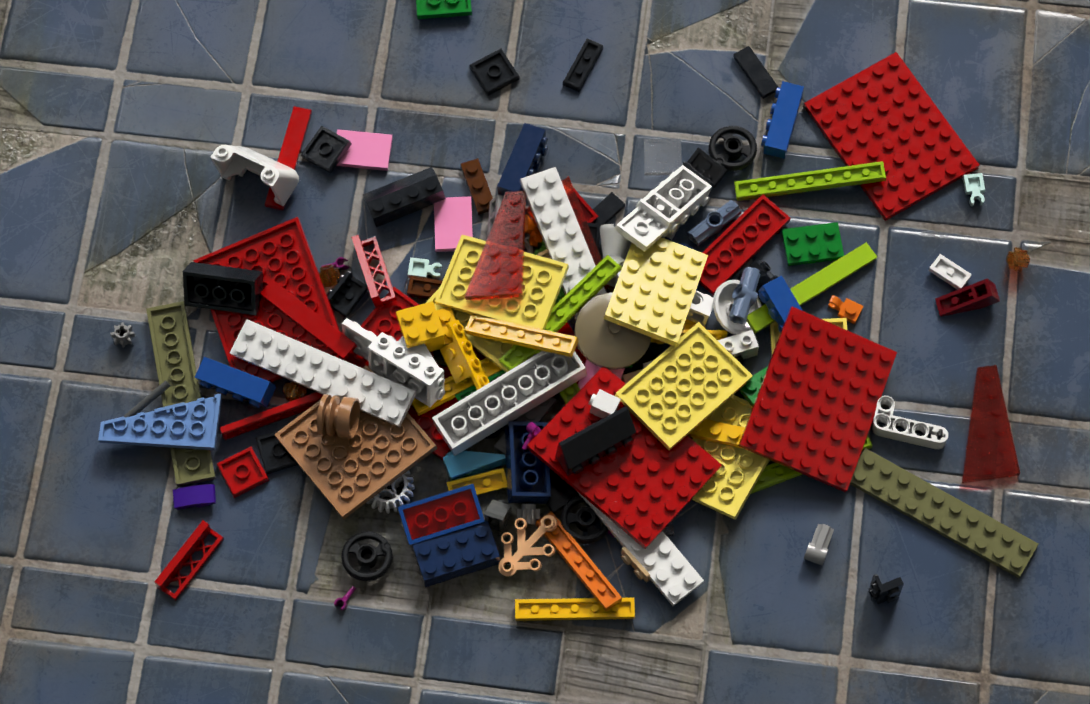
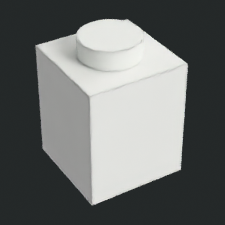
[588,389,621,419]

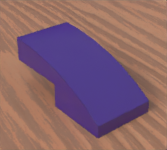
[173,484,216,510]

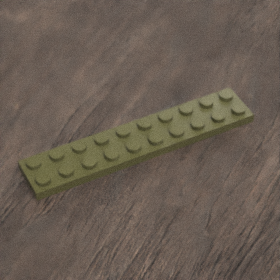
[146,301,216,487]
[850,448,1039,578]

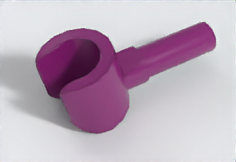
[321,257,349,270]
[522,422,541,450]
[334,586,356,611]

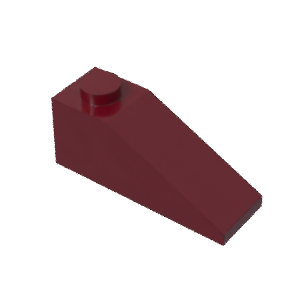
[935,278,1000,317]

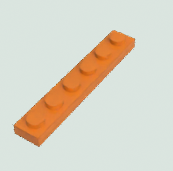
[536,511,622,611]

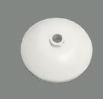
[713,280,761,335]

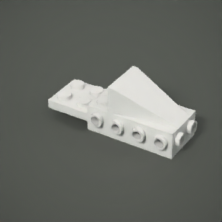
[615,165,712,252]
[342,318,445,407]

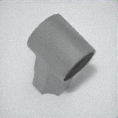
[804,524,834,566]

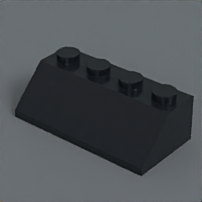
[363,167,445,227]
[183,262,263,315]
[555,406,636,476]

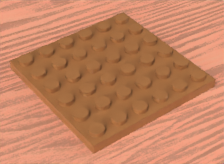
[274,365,437,519]

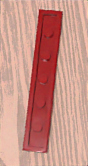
[265,106,312,210]
[260,279,357,360]
[220,392,323,440]

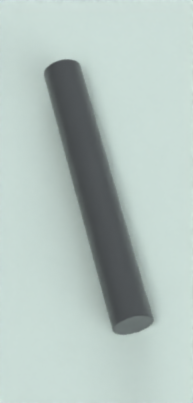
[123,380,171,418]

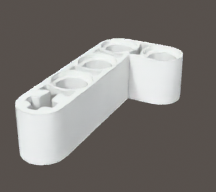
[872,396,948,449]

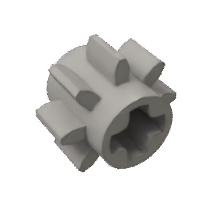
[110,322,136,348]
[517,504,540,524]

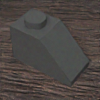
[484,500,512,533]

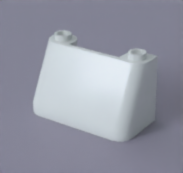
[210,145,299,206]

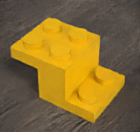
[396,301,456,352]

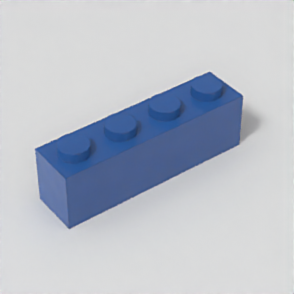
[761,81,804,159]
[758,276,803,333]
[194,357,276,408]

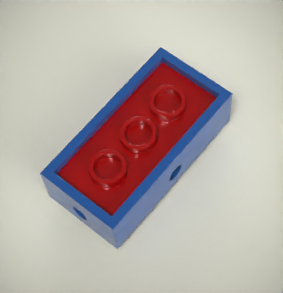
[397,484,485,545]

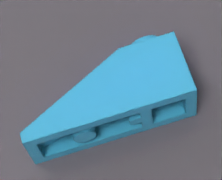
[443,451,506,481]

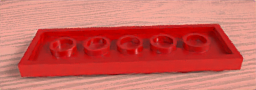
[699,195,791,295]

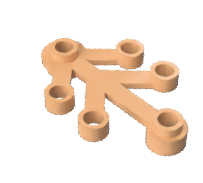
[498,515,558,577]

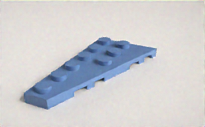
[98,393,222,450]

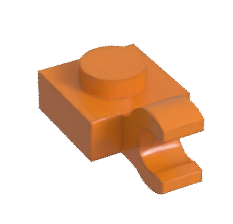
[524,213,543,247]
[828,295,864,325]

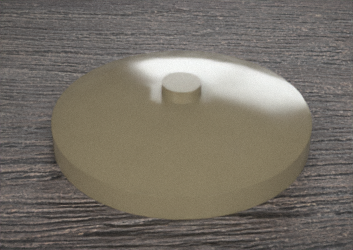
[575,293,652,370]

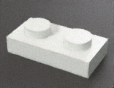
[929,254,972,290]

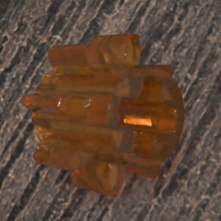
[1006,247,1030,272]
[319,264,340,287]
[282,381,308,402]

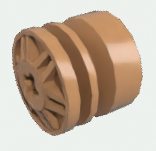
[317,394,360,439]

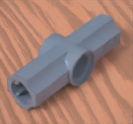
[687,200,741,246]
[729,267,761,324]

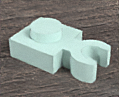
[963,173,985,207]
[408,257,442,279]

